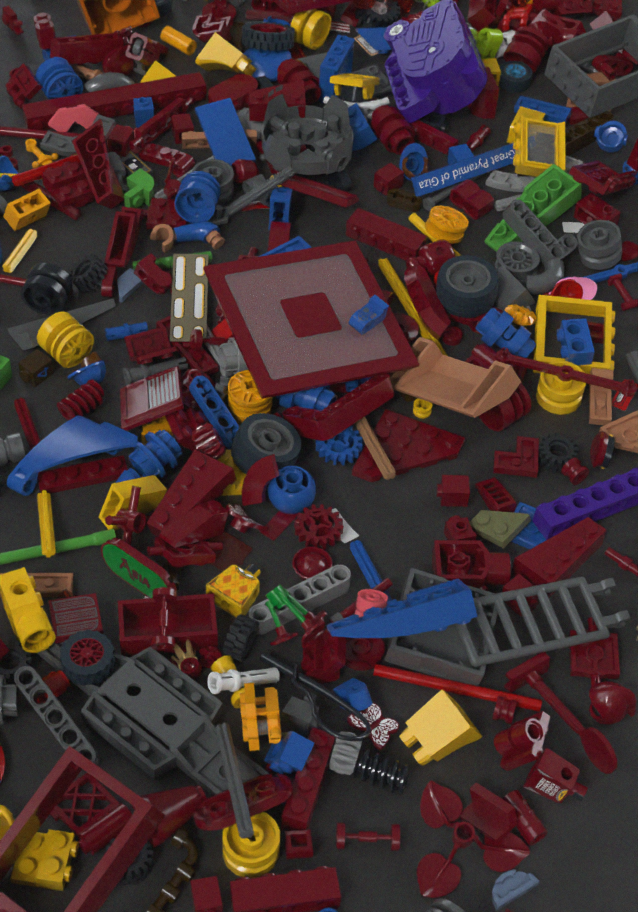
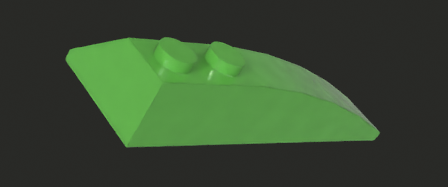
[485,164,581,252]

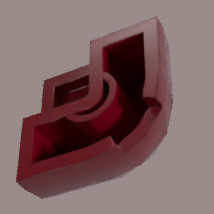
[193,13,233,44]

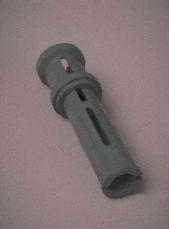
[123,357,188,385]

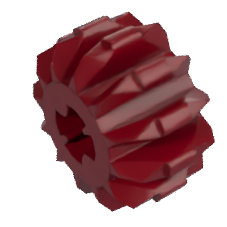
[192,423,226,460]

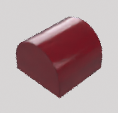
[285,830,313,859]

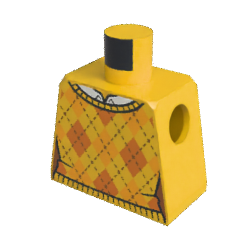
[206,564,261,618]

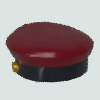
[590,430,616,469]

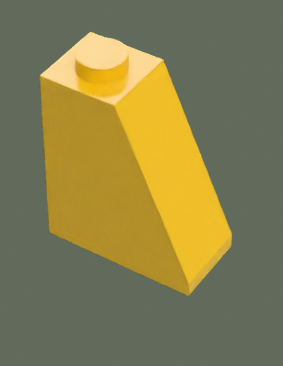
[99,475,167,531]

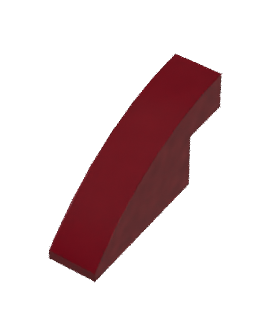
[104,207,143,268]

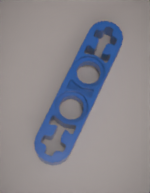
[189,376,239,450]

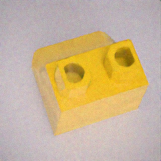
[195,32,256,76]
[399,689,483,766]

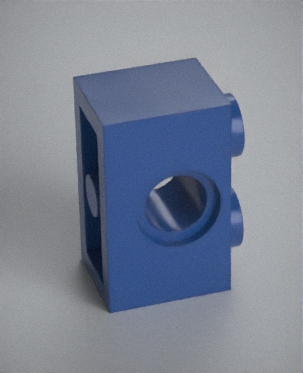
[264,731,314,774]

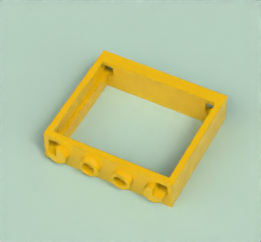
[533,295,615,374]

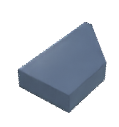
[117,268,144,302]

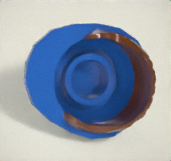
[399,143,429,181]
[67,352,106,385]

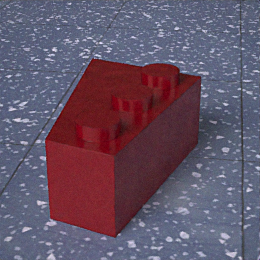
[249,80,306,121]

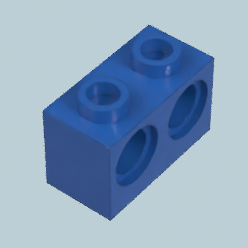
[556,318,595,365]

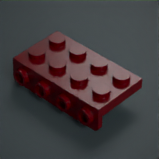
[569,160,637,195]

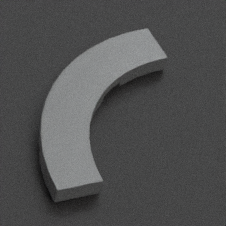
[486,156,583,192]

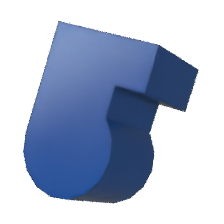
[333,678,373,711]

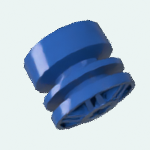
[35,57,83,100]
[174,171,221,223]

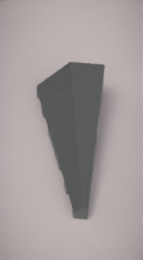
[7,298,116,350]

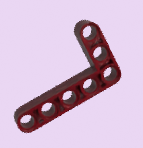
[282,373,395,441]

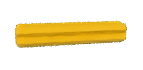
[2,229,38,274]

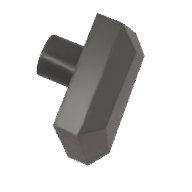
[206,205,228,225]

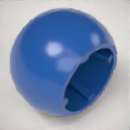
[268,466,316,514]

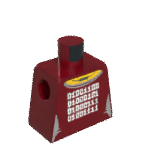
[523,748,588,803]

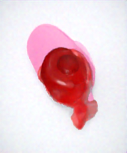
[542,276,597,300]

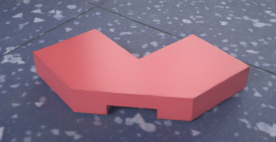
[48,104,99,132]

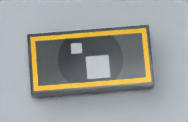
[120,150,153,176]

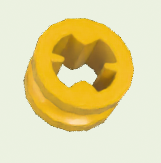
[413,398,433,419]

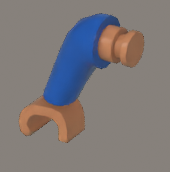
[150,222,225,253]

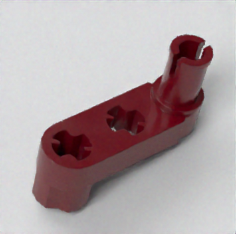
[592,53,633,81]

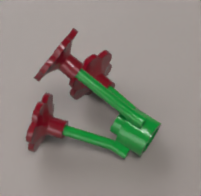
[265,584,327,646]

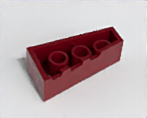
[147,450,237,537]
[511,517,606,598]

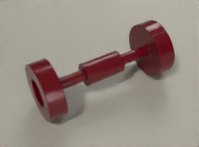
[190,329,234,350]
[150,587,177,651]
[336,823,400,851]

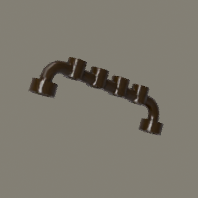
[146,826,198,912]

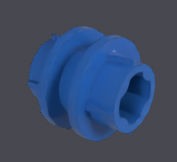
[128,430,182,479]

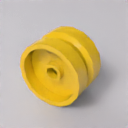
[291,9,331,50]
[536,360,586,415]
[223,812,280,878]

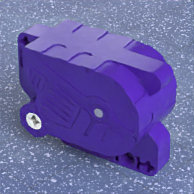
[384,0,488,123]

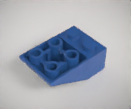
[348,103,377,151]

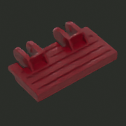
[280,174,359,207]

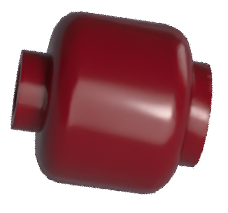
[231,159,259,184]

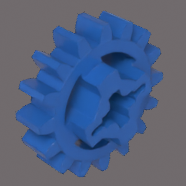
[316,425,363,465]

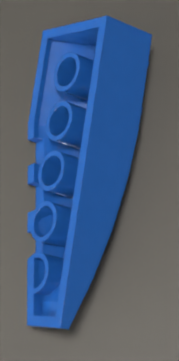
[326,578,477,638]

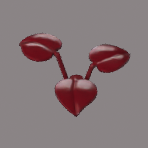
[417,781,530,898]

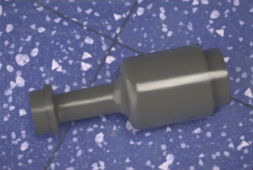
[107,152,129,194]

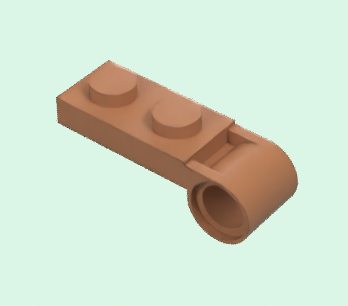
[589,368,613,425]

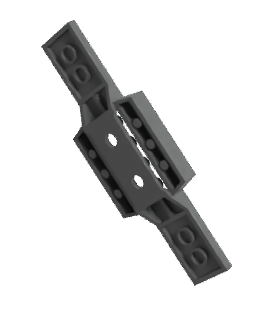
[37,624,273,796]

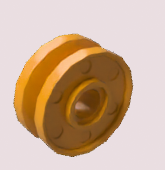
[425,205,469,244]

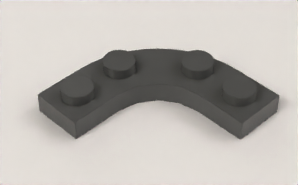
[40,115,115,157]

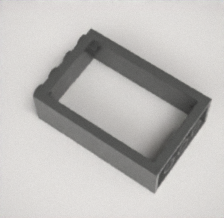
[545,14,638,118]

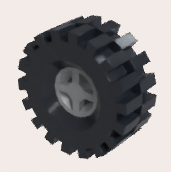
[354,0,400,28]

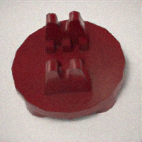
[202,0,236,20]

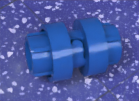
[476,308,536,358]
[275,385,337,411]

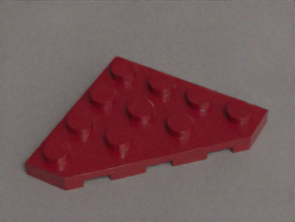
[352,409,465,482]

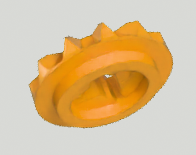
[504,304,537,326]

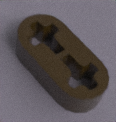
[387,189,422,212]

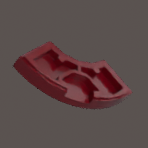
[242,454,280,506]

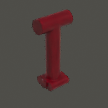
[608,273,638,311]

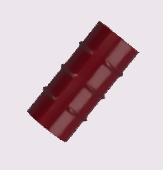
[502,790,548,846]

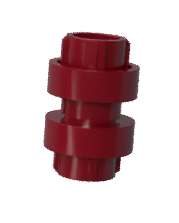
[277,59,321,105]
[371,105,415,155]

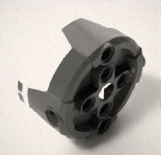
[262,85,353,175]

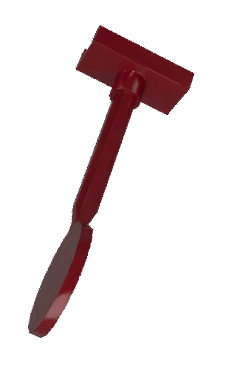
[504,652,617,774]

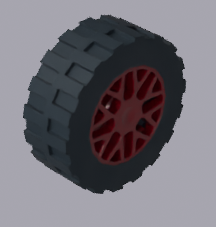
[60,630,116,686]

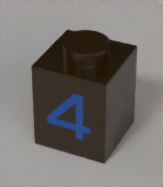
[18,349,54,387]

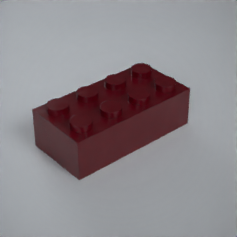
[118,593,218,657]

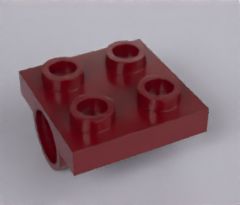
[494,711,550,771]

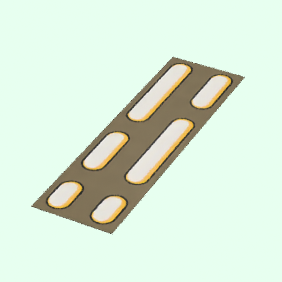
[170,254,208,342]

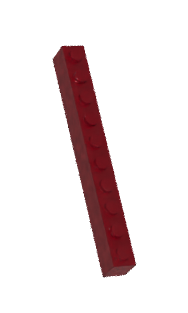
[22,72,207,130]

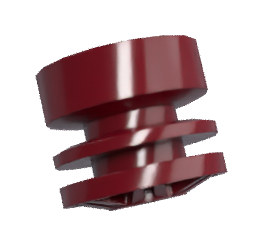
[503,26,550,73]
[479,383,531,431]

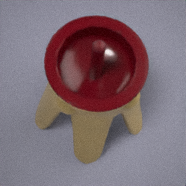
[171,640,199,674]

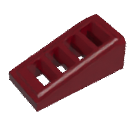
[475,477,517,513]

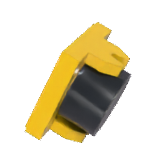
[330,73,380,102]

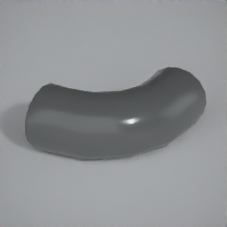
[85,72,135,92]
[525,258,565,295]

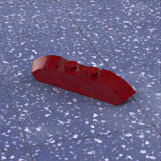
[404,265,451,340]

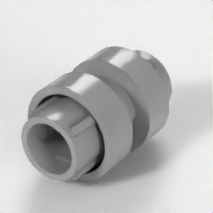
[218,337,248,375]

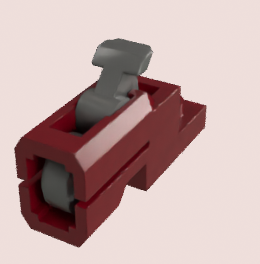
[126,33,169,76]

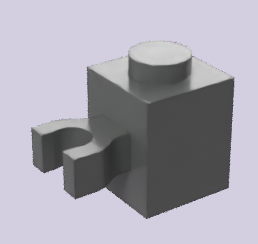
[280,693,319,739]

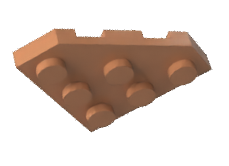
[599,410,638,453]

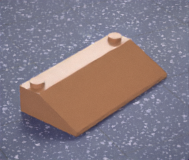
[390,337,521,418]

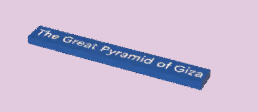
[411,136,536,196]

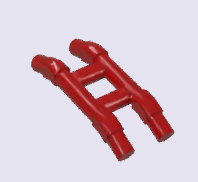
[502,3,535,31]

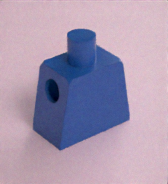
[269,186,293,230]

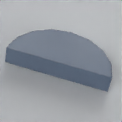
[492,870,540,911]

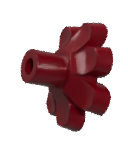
[113,26,133,46]

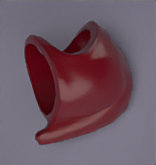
[102,43,134,76]
[589,682,636,724]

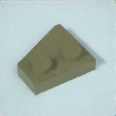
[469,510,531,548]

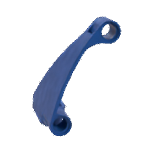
[7,415,138,496]

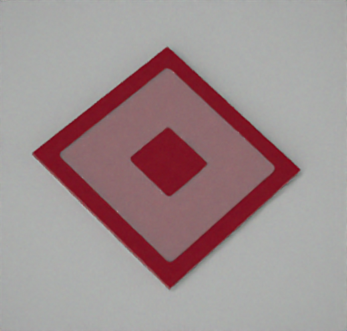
[203,240,420,399]

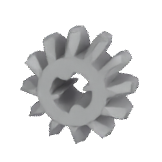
[329,731,362,775]

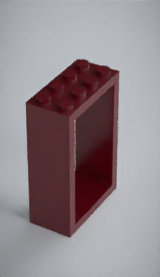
[0,746,165,912]

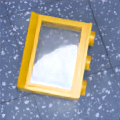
[513,115,565,177]

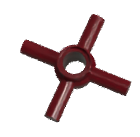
[105,486,151,545]

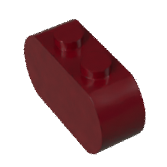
[208,74,258,112]

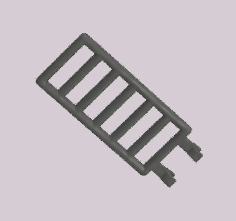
[455,577,630,667]

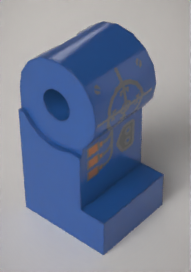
[348,295,389,335]

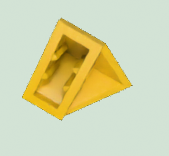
[140,60,176,83]

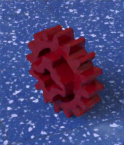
[294,504,344,550]

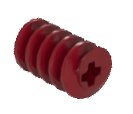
[57,379,104,421]

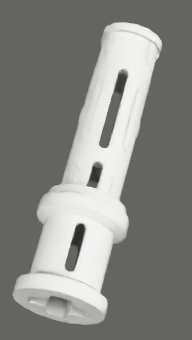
[207,667,280,694]

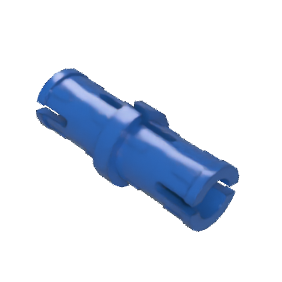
[105,321,148,341]

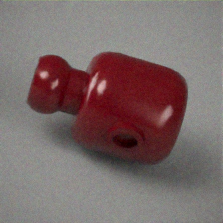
[406,239,456,276]

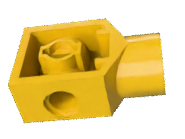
[0,567,55,653]

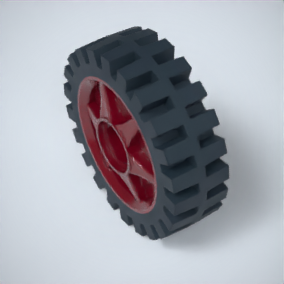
[242,22,295,51]

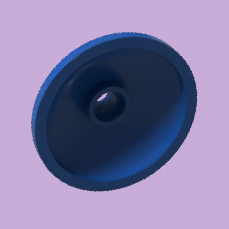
[243,48,292,82]

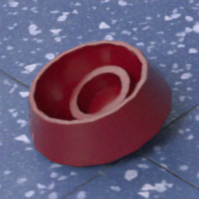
[292,546,332,581]

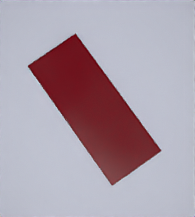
[259,511,297,541]

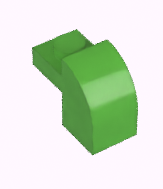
[124,169,155,208]

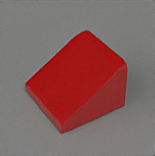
[211,319,233,346]

